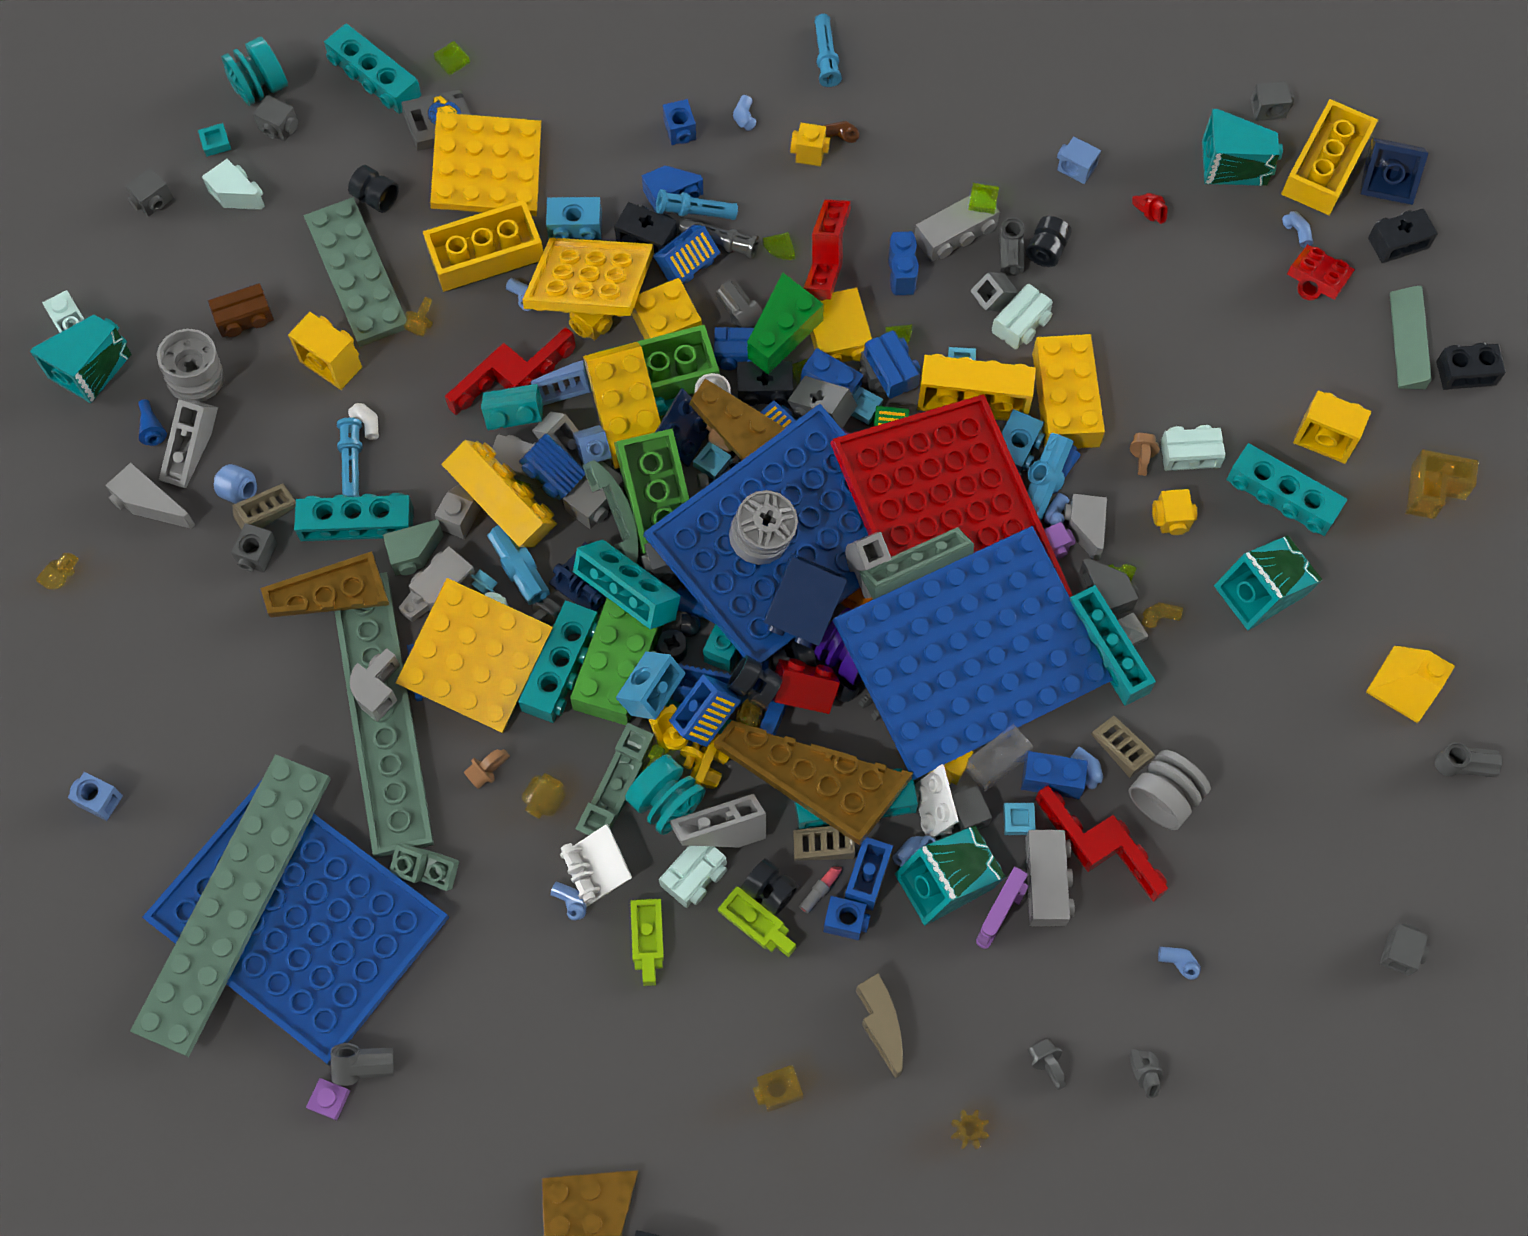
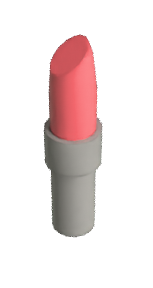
[799,867,842,914]

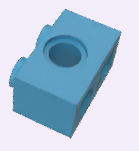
[546,197,602,240]
[1002,409,1045,475]
[615,651,686,720]

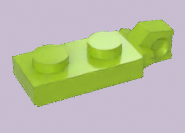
[718,886,796,957]
[631,899,664,986]

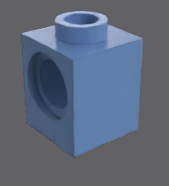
[1057,136,1101,184]
[573,425,612,465]
[67,772,123,821]

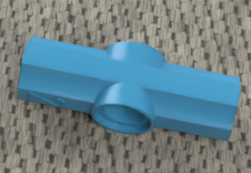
[1027,433,1074,520]
[487,525,550,605]

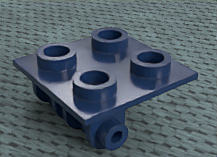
[656,388,709,467]
[549,542,607,612]

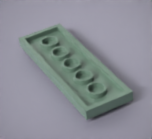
[303,197,410,347]

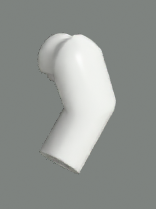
[348,403,379,440]

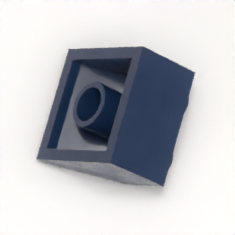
[1360,137,1428,205]

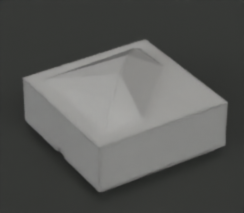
[1118,612,1148,646]

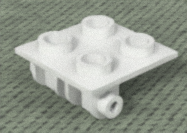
[914,764,959,838]
[560,824,632,907]

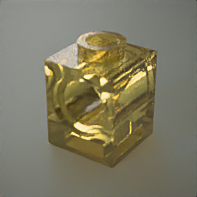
[753,1065,803,1112]

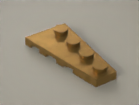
[260,551,390,618]

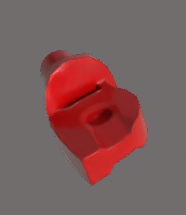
[1132,193,1168,224]

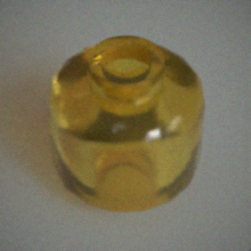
[521,772,566,819]

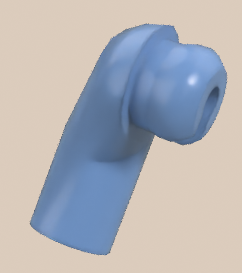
[1071,746,1103,789]

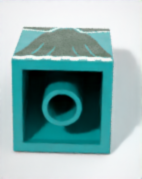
[1202,109,1283,186]
[30,314,132,403]
[1214,535,1322,631]
[895,825,1005,926]

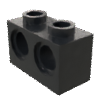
[1436,342,1506,390]

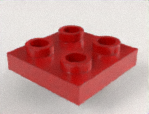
[1287,244,1355,300]

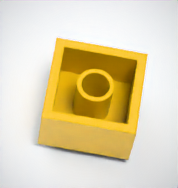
[632,278,702,340]
[288,312,362,390]
[1293,390,1371,464]

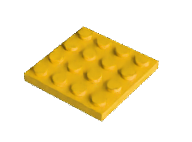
[430,112,541,216]
[522,237,654,316]
[396,578,553,733]

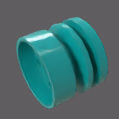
[221,36,288,106]
[625,754,705,835]

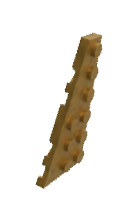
[690,379,786,461]
[714,721,913,845]
[542,1170,639,1236]

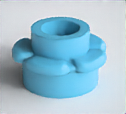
[471,569,498,594]

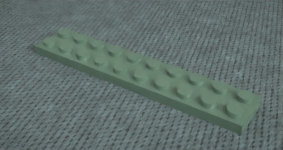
[334,572,434,858]
[130,754,331,1057]

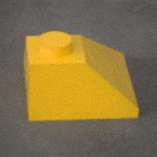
[1366,646,1455,723]

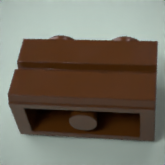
[208,283,274,338]

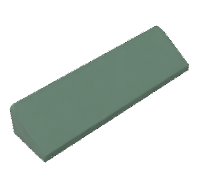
[1389,286,1431,389]
[860,527,974,600]

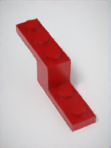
[804,199,850,301]
[445,327,576,415]
[1035,785,1168,902]

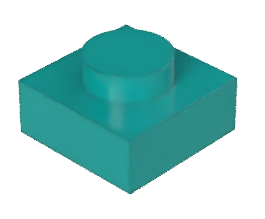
[198,123,232,157]

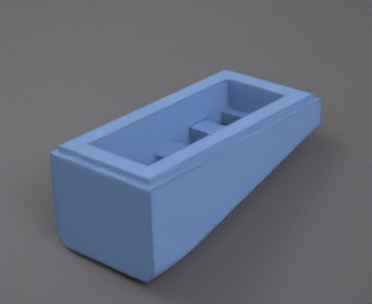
[531,360,592,405]

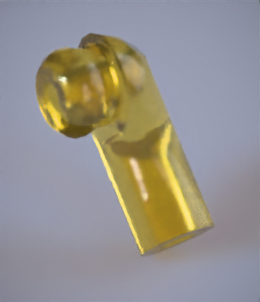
[1142,603,1183,628]

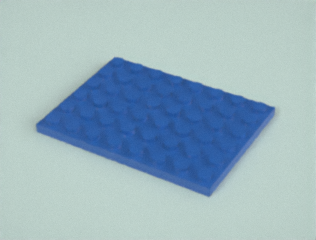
[643,404,868,664]
[833,526,1112,780]
[142,778,449,1066]

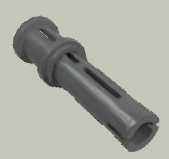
[678,217,759,259]

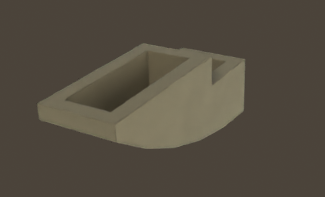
[856,973,903,1078]

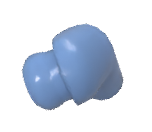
[733,95,756,131]
[1282,211,1313,248]
[506,278,532,311]
[1044,493,1069,526]
[893,835,936,867]
[551,881,587,921]
[1158,946,1200,980]

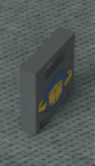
[401,90,470,151]

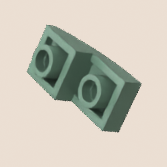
[389,844,459,891]

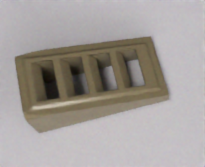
[232,483,296,529]
[1091,716,1155,778]
[793,826,855,861]

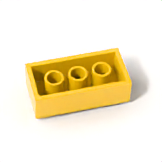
[1281,99,1378,216]
[423,199,543,292]
[1032,334,1105,448]
[583,342,661,469]
[917,354,1036,421]
[441,440,557,547]

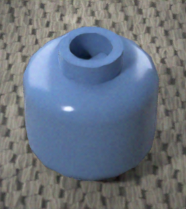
[214,464,257,504]

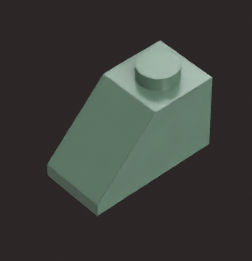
[383,519,444,576]

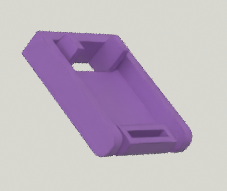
[976,867,1029,949]

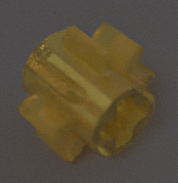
[950,1109,989,1150]

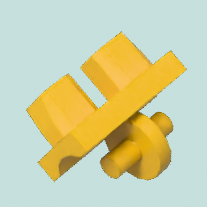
[648,704,689,754]
[680,733,729,789]

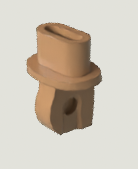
[1129,433,1160,476]
[464,749,510,789]

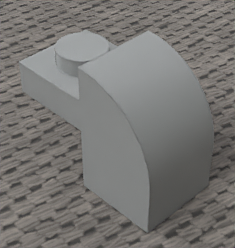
[846,532,892,598]
[350,648,400,722]

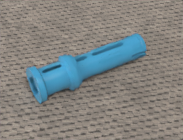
[814,14,842,87]
[656,189,738,220]
[337,418,363,497]

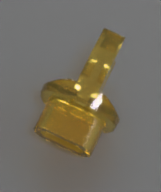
[404,297,433,337]
[36,553,79,590]
[736,699,763,728]

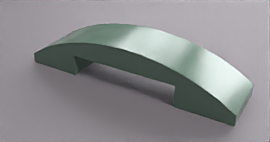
[582,460,638,564]
[576,723,655,836]

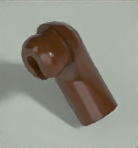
[822,121,859,143]

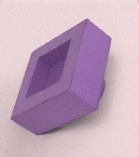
[306,1078,350,1121]

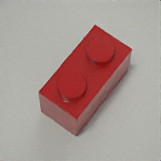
[773,658,840,714]

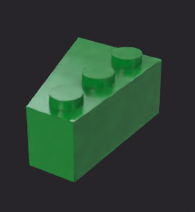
[747,272,824,374]

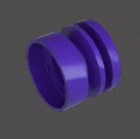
[814,608,862,685]

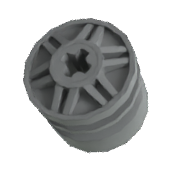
[156,329,224,402]
[729,490,798,565]
[1128,750,1211,830]

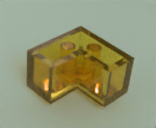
[1406,449,1479,519]

